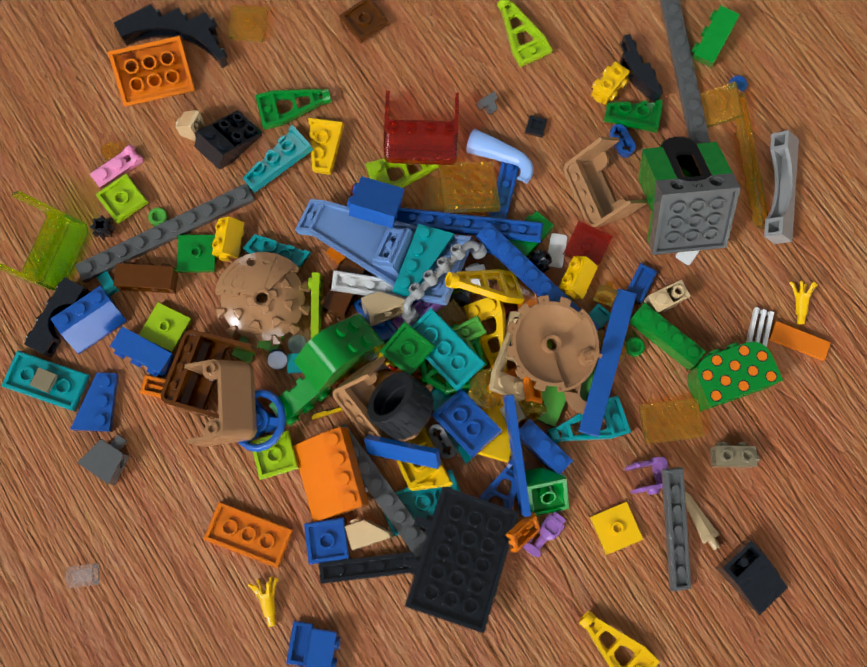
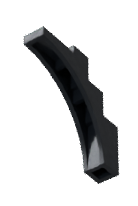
[113,4,228,68]

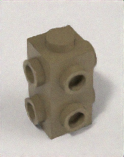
[710,442,759,468]

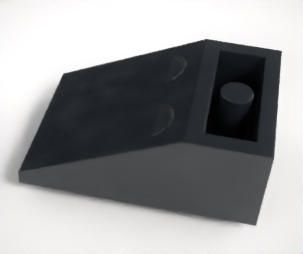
[194,110,263,170]
[716,540,788,615]

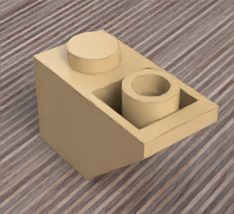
[643,279,691,314]

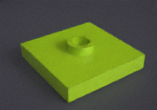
[95,174,149,224]
[139,303,192,353]
[250,430,299,480]

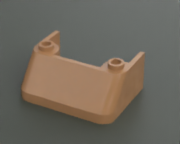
[564,137,648,228]
[333,356,430,442]
[185,359,257,447]

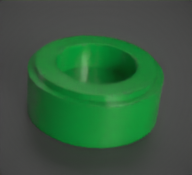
[624,337,645,357]

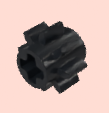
[90,215,116,240]
[529,249,552,273]

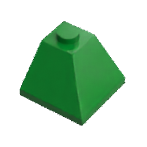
[525,468,569,516]

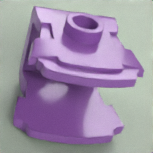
[624,457,669,495]

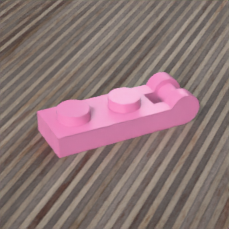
[90,145,143,190]

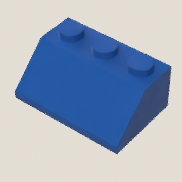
[51,286,128,354]

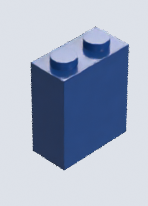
[347,176,405,228]

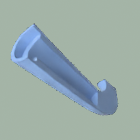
[466,129,534,184]

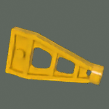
[445,269,525,304]
[464,297,508,373]
[579,610,660,667]

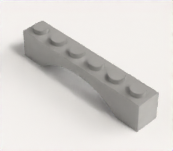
[764,130,799,244]

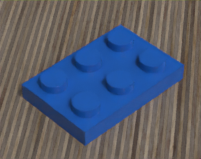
[432,389,502,458]

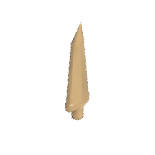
[685,492,721,550]

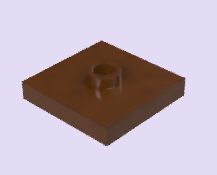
[339,0,389,43]

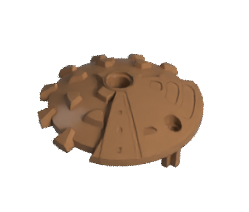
[215,252,311,347]
[506,295,602,392]

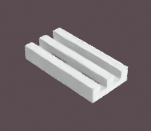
[746,307,774,347]

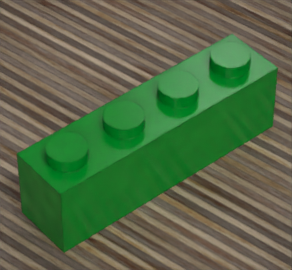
[629,302,706,370]

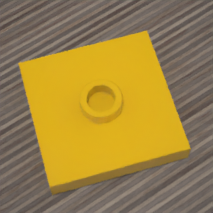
[589,502,643,555]

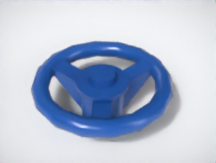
[238,389,286,452]

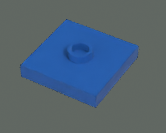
[304,518,349,565]

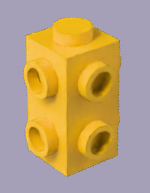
[591,61,630,106]
[212,216,244,262]
[559,256,598,300]

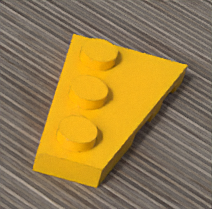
[308,118,344,175]

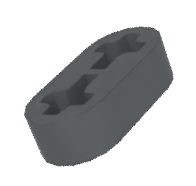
[429,423,459,459]

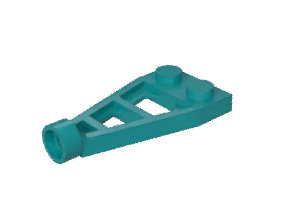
[547,396,631,443]

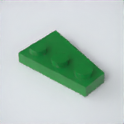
[603,100,663,133]

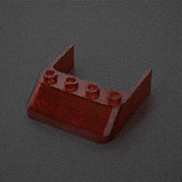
[383,91,459,165]

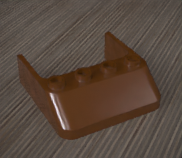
[161,330,262,419]

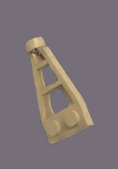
[489,319,525,401]

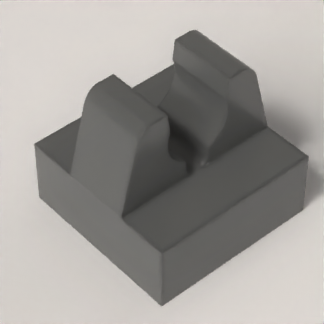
[475,92,498,115]

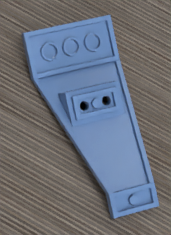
[295,199,474,305]

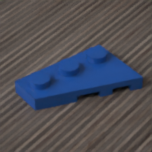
[70,373,119,432]

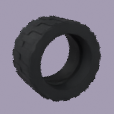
[367,372,434,440]

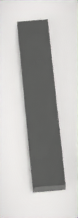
[662,467,691,591]

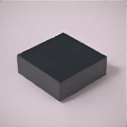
[525,115,547,138]

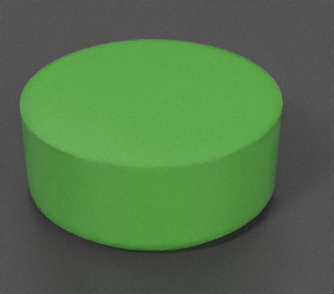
[148,207,168,226]

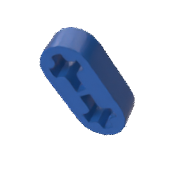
[609,124,636,158]

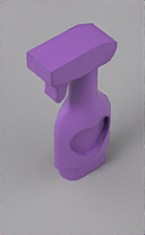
[522,511,566,557]

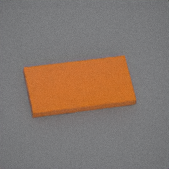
[203,501,294,568]

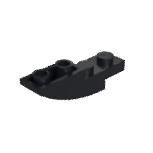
[620,33,663,102]

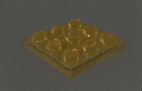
[438,162,501,213]

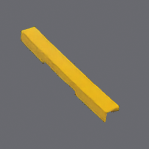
[312,407,343,420]

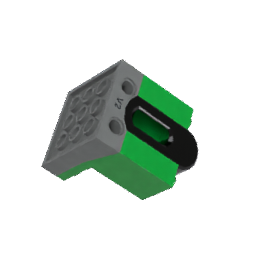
[638,137,741,255]

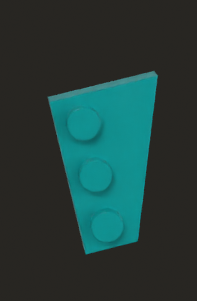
[243,234,311,269]

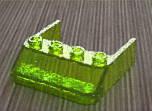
[0,191,88,291]

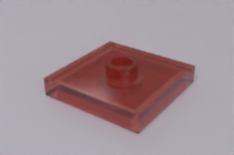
[563,221,613,269]

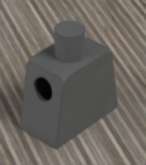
[78,435,129,485]

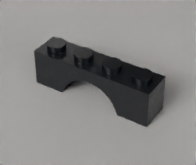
[24,277,91,358]

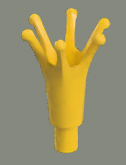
[789,281,818,325]
[248,576,279,627]

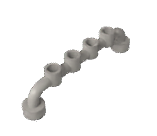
[402,240,487,324]

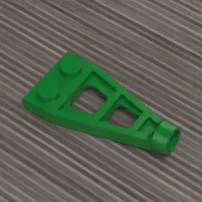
[255,88,332,130]

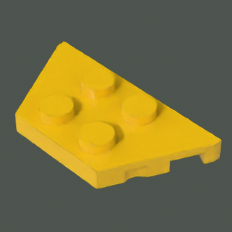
[396,426,453,491]

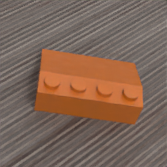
[108,36,195,107]
[293,427,370,522]

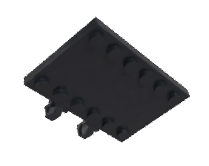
[400,487,519,634]

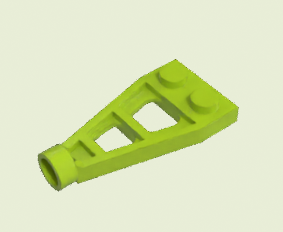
[497,0,552,68]
[365,153,443,188]
[306,272,324,344]

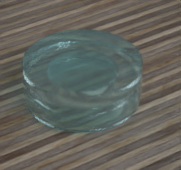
[288,335,307,353]

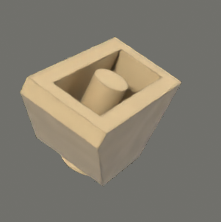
[176,110,206,141]
[361,292,405,326]
[345,517,394,550]

